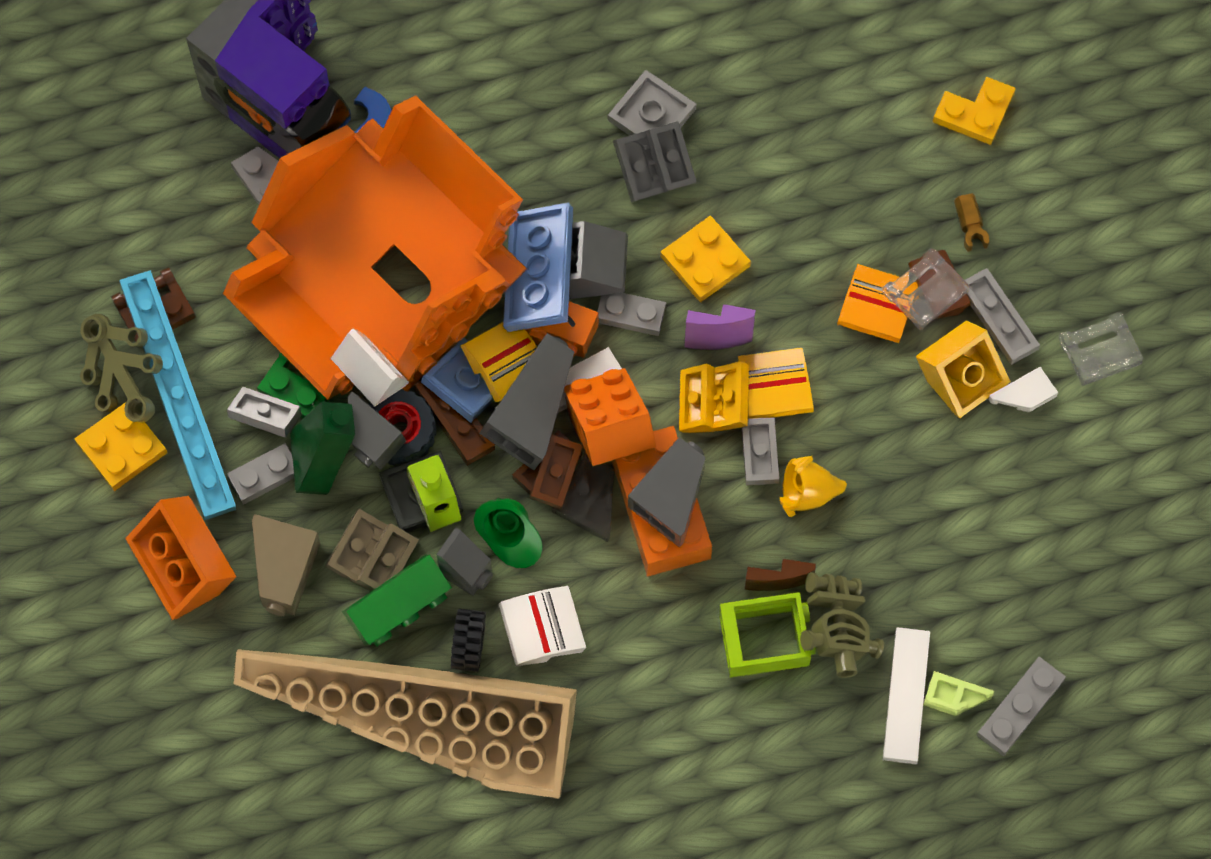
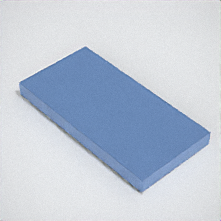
[503,202,573,332]

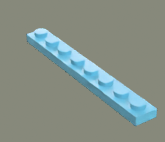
[119,270,236,520]

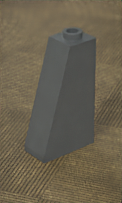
[479,333,574,470]

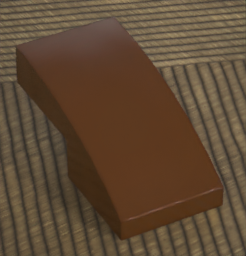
[745,559,816,591]

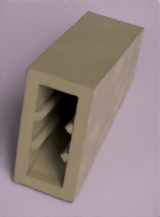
[252,514,320,616]

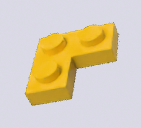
[933,76,1016,145]

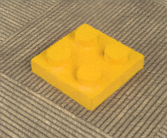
[660,215,751,303]
[74,402,168,491]

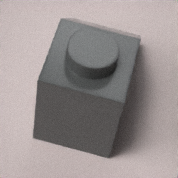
[348,392,406,471]
[437,528,493,596]

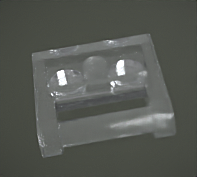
[882,248,970,330]
[1059,312,1144,386]

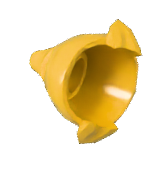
[780,456,847,517]

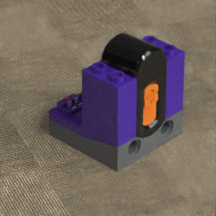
[186,0,351,159]

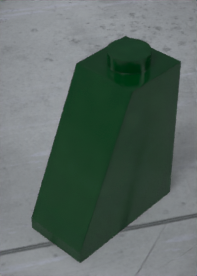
[290,402,355,495]

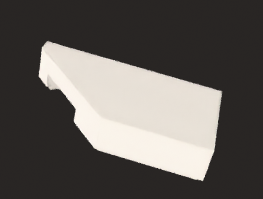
[988,367,1058,412]

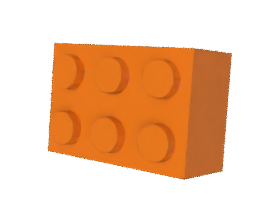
[564,368,657,466]

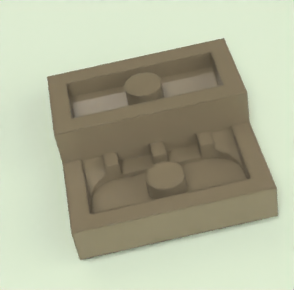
[325,508,419,591]

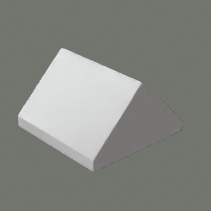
[331,328,409,407]

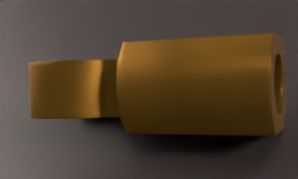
[954,193,989,252]

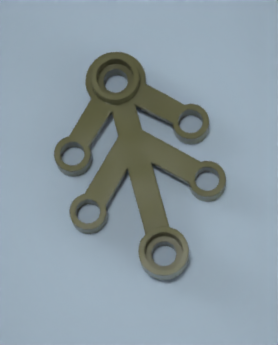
[80,314,163,423]

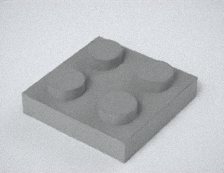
[608,70,696,135]

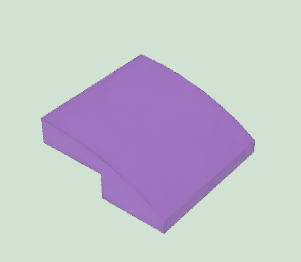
[685,304,756,350]

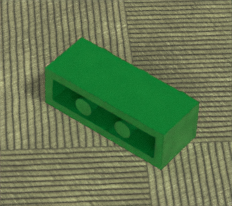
[342,554,452,647]

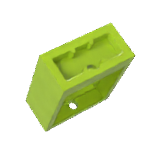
[719,592,816,678]

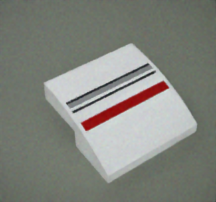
[499,586,586,666]

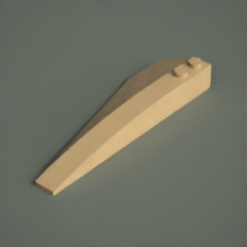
[234,650,577,799]

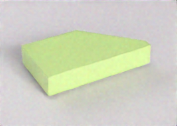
[923,671,994,716]

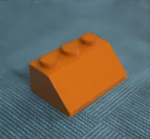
[125,496,237,620]

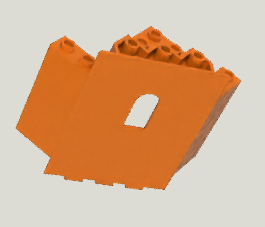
[223,95,527,400]

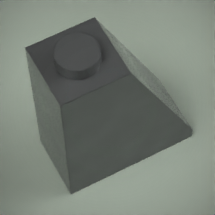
[628,437,706,547]

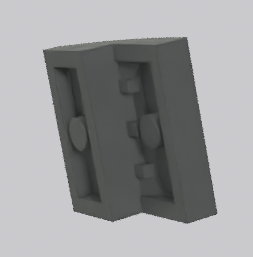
[613,121,697,202]

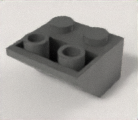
[569,221,628,299]

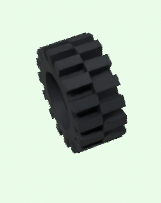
[451,608,486,672]

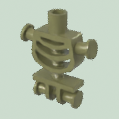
[800,572,884,678]

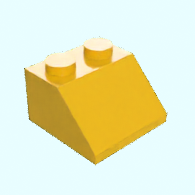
[915,320,1011,418]

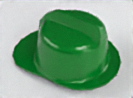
[473,497,543,568]

